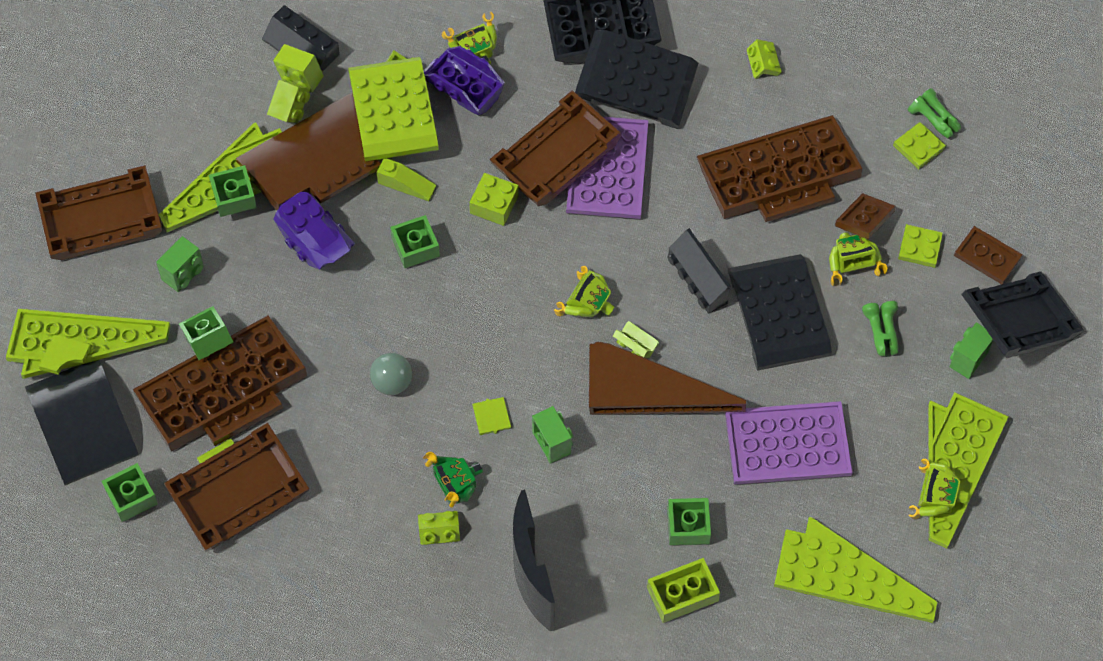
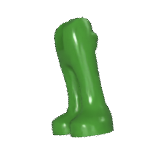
[908,88,961,139]
[862,301,898,356]

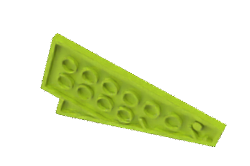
[158,122,282,232]
[6,309,170,379]
[928,392,1009,549]
[774,517,937,623]

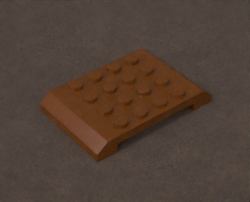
[490,90,621,206]
[35,165,162,260]
[164,422,309,552]

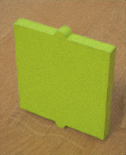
[472,397,511,435]

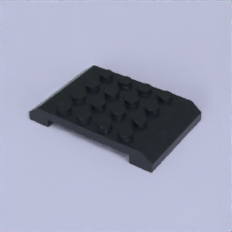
[575,30,699,129]
[728,254,832,371]
[961,271,1084,358]

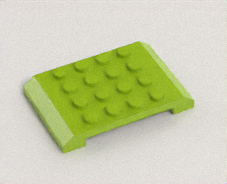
[348,57,439,161]

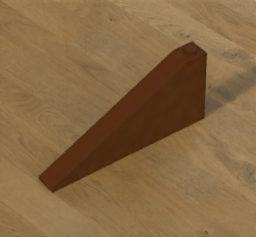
[589,342,746,415]

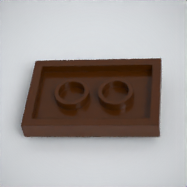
[835,193,895,239]
[954,226,1023,285]

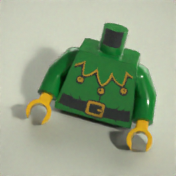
[423,452,483,508]

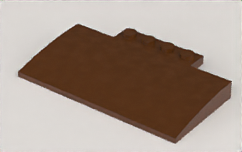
[236,92,381,210]
[697,115,862,222]
[133,315,308,452]

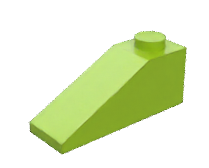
[377,158,436,201]

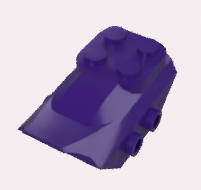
[424,46,504,115]
[273,192,355,270]

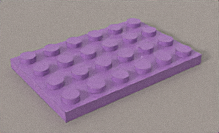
[566,117,648,219]
[725,402,852,485]

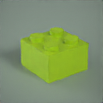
[273,44,324,93]
[267,80,310,123]
[469,173,519,226]

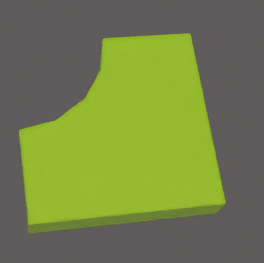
[39,335,91,374]

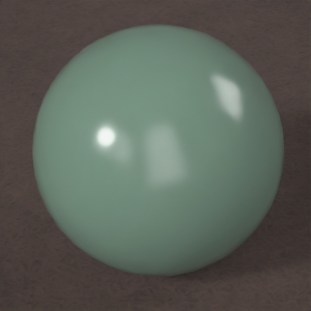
[370,353,413,395]

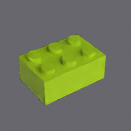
[647,558,720,623]

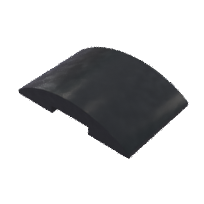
[543,0,662,64]
[25,360,139,485]
[513,490,555,631]

